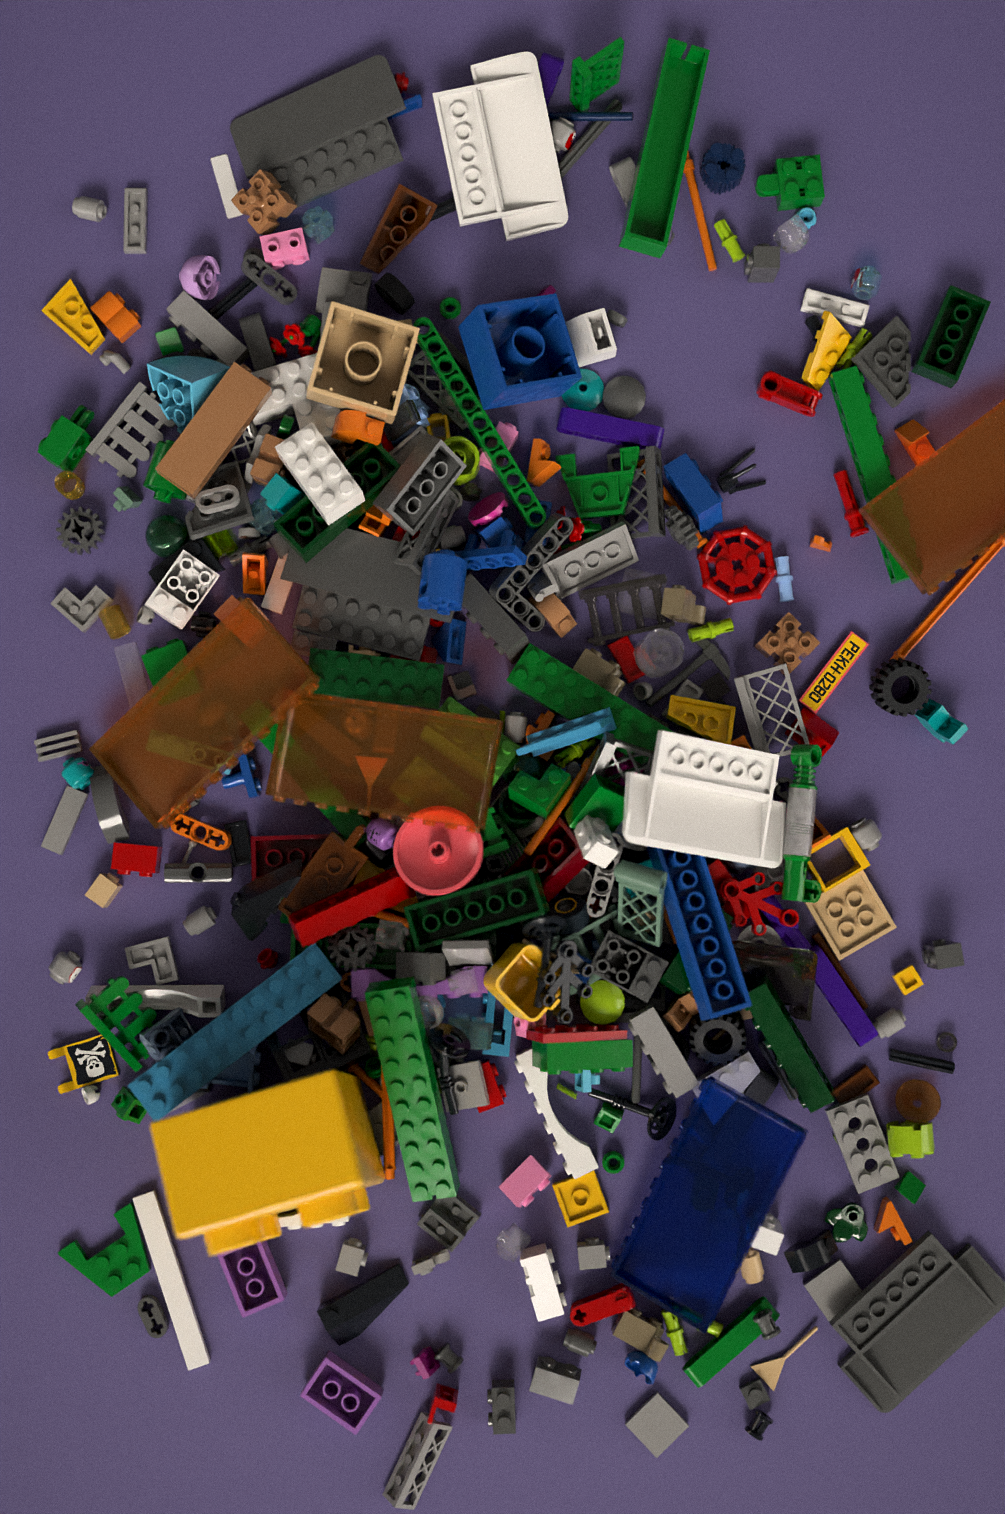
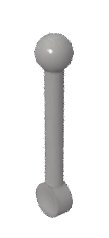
[181,840,197,863]

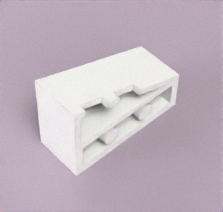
[692,1049,760,1125]
[520,1243,567,1322]

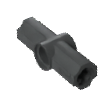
[164,862,233,883]

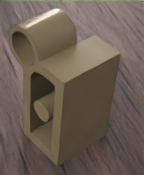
[661,585,706,625]
[572,648,625,697]
[611,1307,669,1362]

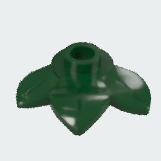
[824,1202,868,1243]

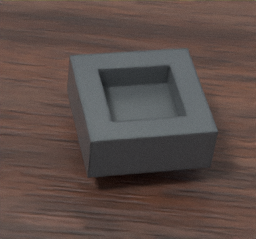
[739,1377,770,1410]

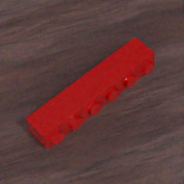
[288,867,416,947]

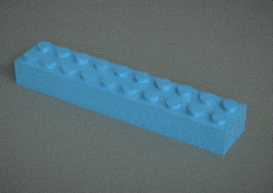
[128,944,342,1121]

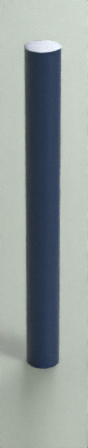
[548,112,633,121]

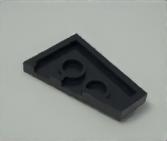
[148,537,225,586]

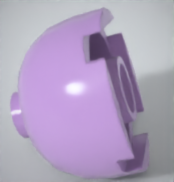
[179,255,220,300]

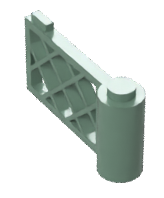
[613,860,668,947]

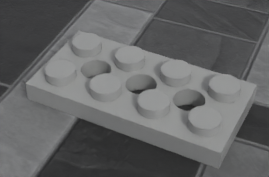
[824,1093,900,1194]

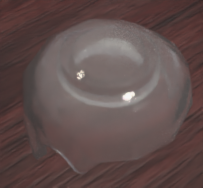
[418,994,444,1029]

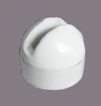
[81,1085,100,1105]

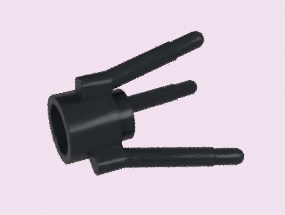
[716,448,766,495]

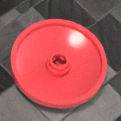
[393,806,484,896]

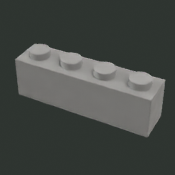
[166,291,250,367]
[628,1003,700,1098]

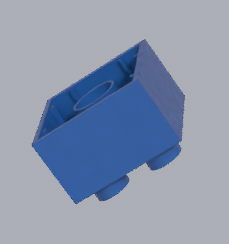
[458,294,582,410]

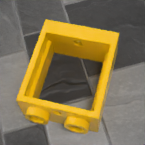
[807,827,870,893]

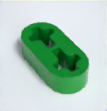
[276,414,294,440]

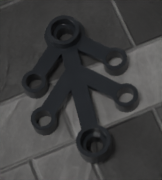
[539,939,594,1024]

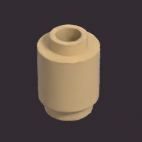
[737,1247,764,1284]

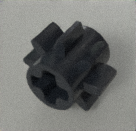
[191,611,216,638]

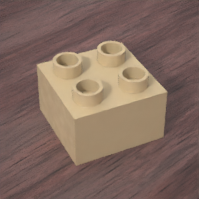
[306,301,420,424]

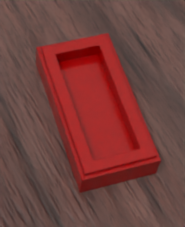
[607,635,648,684]

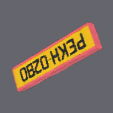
[798,631,869,714]

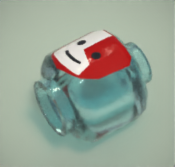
[851,265,882,300]

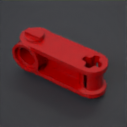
[756,370,823,417]
[570,1282,637,1326]

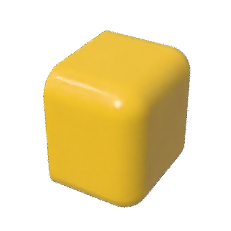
[483,942,561,1022]

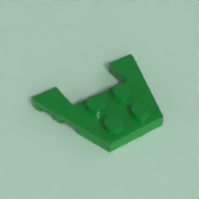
[555,446,641,520]
[57,1202,151,1297]

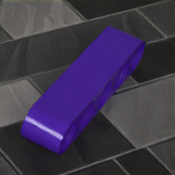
[538,52,564,107]
[556,407,665,450]
[798,944,879,1047]

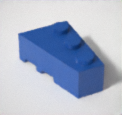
[663,453,723,534]

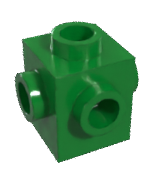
[111,1086,147,1124]

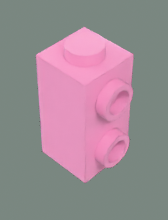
[479,421,519,473]

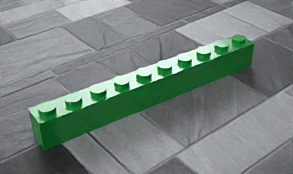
[828,366,923,584]

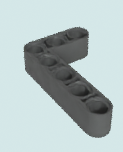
[489,513,573,632]

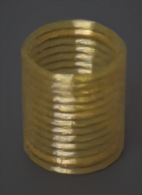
[55,471,85,500]
[98,604,132,640]

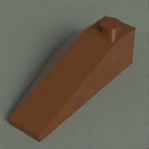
[359,183,438,274]

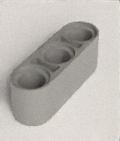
[609,157,636,208]

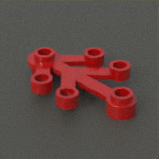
[719,872,799,936]

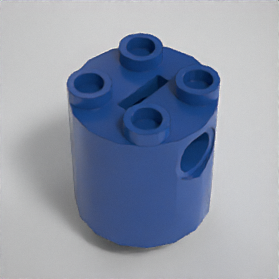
[418,549,467,615]

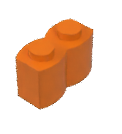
[90,291,141,344]

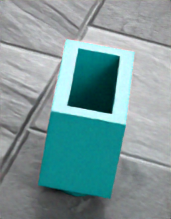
[260,473,306,515]

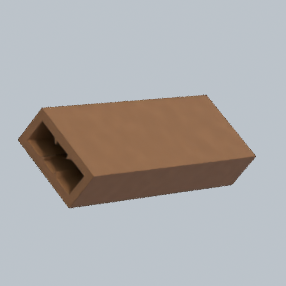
[155,362,272,499]

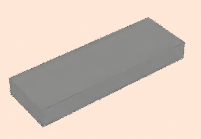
[123,188,148,254]
[41,786,89,855]

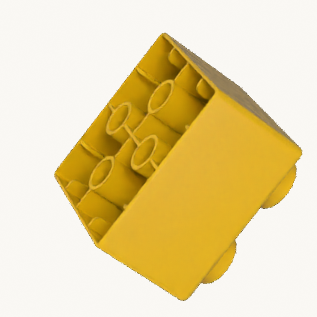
[150,1070,385,1256]

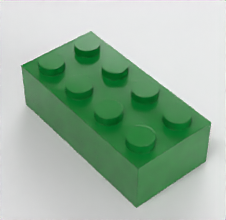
[532,1038,633,1075]

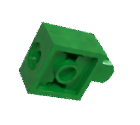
[755,154,825,211]
[37,405,94,476]

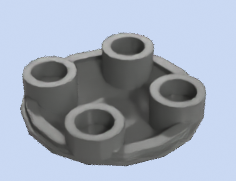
[603,376,646,419]

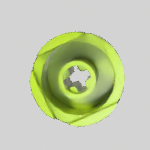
[444,436,480,485]
[886,1119,935,1158]

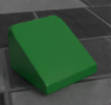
[155,327,185,356]
[593,1102,624,1134]
[894,1171,926,1205]

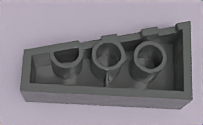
[462,573,530,665]

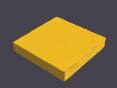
[552,1170,609,1228]

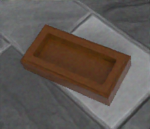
[833,1064,880,1103]

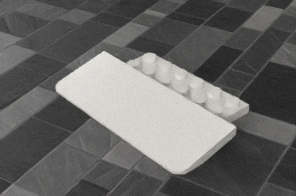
[432,51,568,241]
[623,731,786,868]

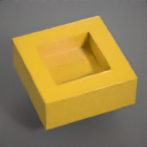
[892,964,924,995]

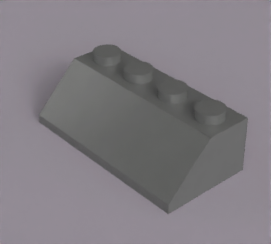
[372,433,467,536]

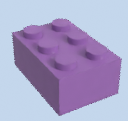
[217,1240,288,1318]
[300,1350,384,1435]

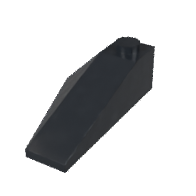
[230,859,302,941]
[317,1263,409,1346]

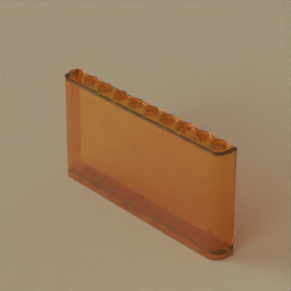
[858,399,1005,596]
[89,597,320,829]
[265,689,503,834]

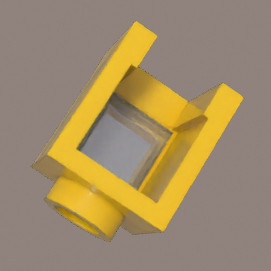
[427,413,451,442]

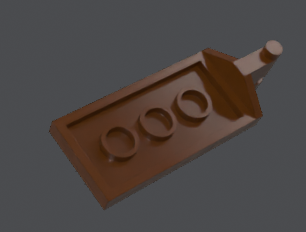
[278,824,369,916]

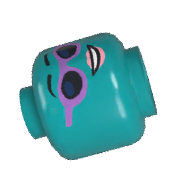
[61,757,94,790]

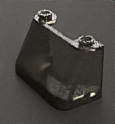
[732,940,818,1021]

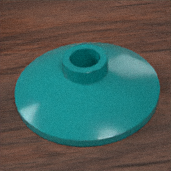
[562,369,604,412]

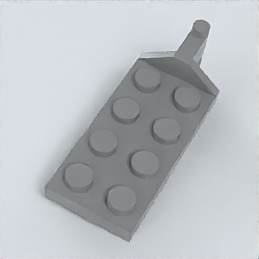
[525,521,639,602]

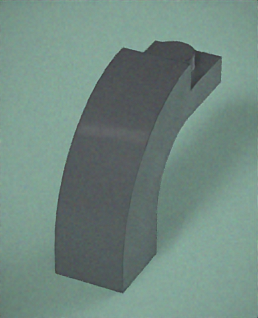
[90,762,130,844]

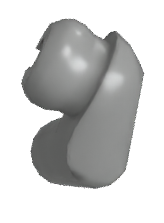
[99,350,131,374]

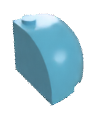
[147,356,230,434]

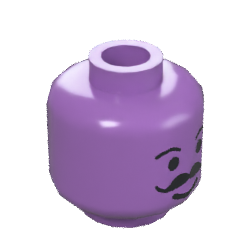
[366,817,399,850]

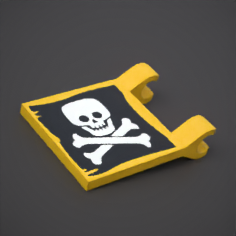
[48,1035,119,1094]

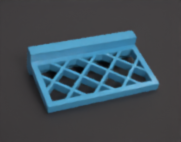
[516,707,617,757]

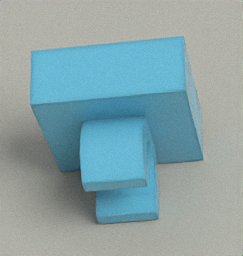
[574,1070,600,1092]

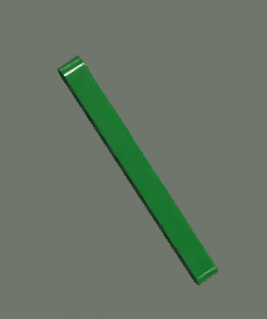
[414,317,546,530]

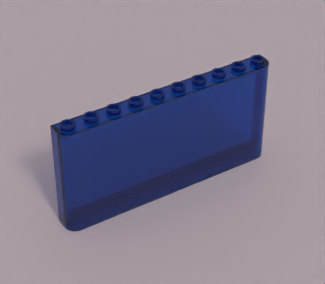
[610,1076,809,1334]

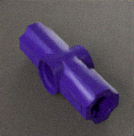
[761,895,812,958]

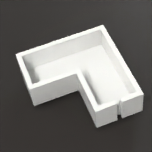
[251,353,341,446]

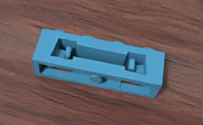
[478,965,513,1057]

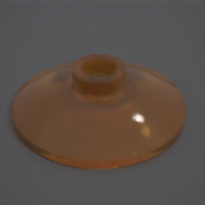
[895,1079,941,1123]

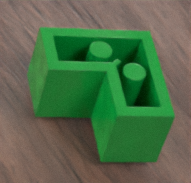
[508,764,571,819]

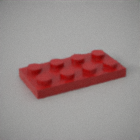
[526,1024,627,1043]

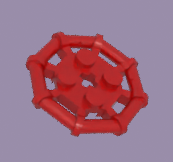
[696,525,777,605]

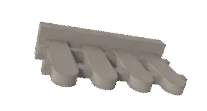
[85,381,176,478]

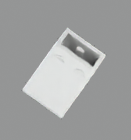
[565,308,617,367]
[144,549,220,630]

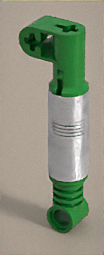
[781,744,822,903]

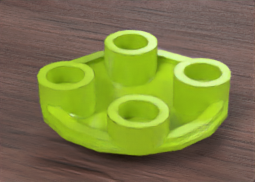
[580,980,625,1025]

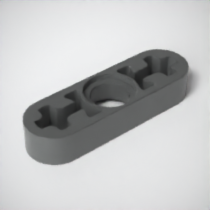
[241,254,297,305]

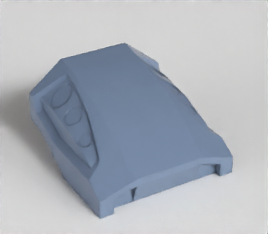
[139,1007,196,1063]

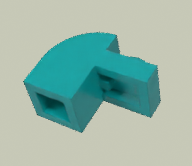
[914,699,968,745]

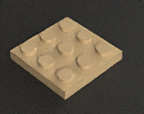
[804,870,897,961]

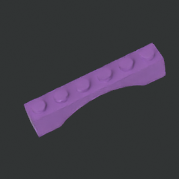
[351,966,488,1001]

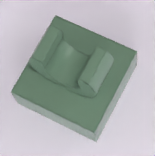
[113,486,143,512]

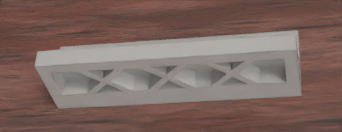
[382,1412,453,1510]

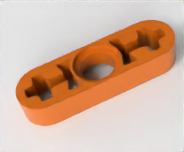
[170,814,232,850]

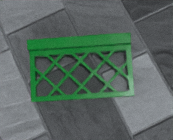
[569,37,625,112]

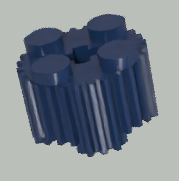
[699,142,746,195]

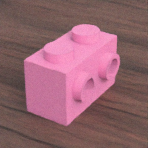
[260,227,310,270]
[499,1155,551,1208]

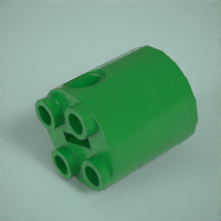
[143,440,187,504]

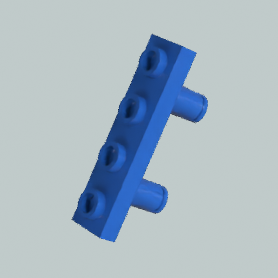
[455,530,527,570]
[209,710,262,798]

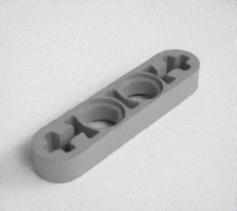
[586,831,624,917]

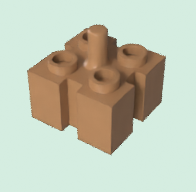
[231,169,298,235]
[250,433,292,487]
[754,612,820,676]
[307,993,360,1055]

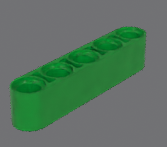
[682,1296,780,1388]

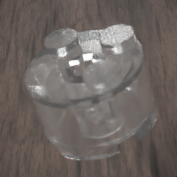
[634,628,684,678]

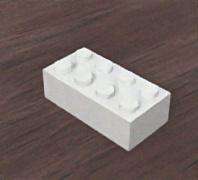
[275,422,365,525]

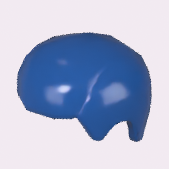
[624,1351,658,1384]

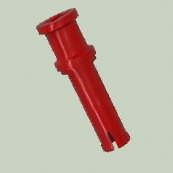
[833,470,870,538]

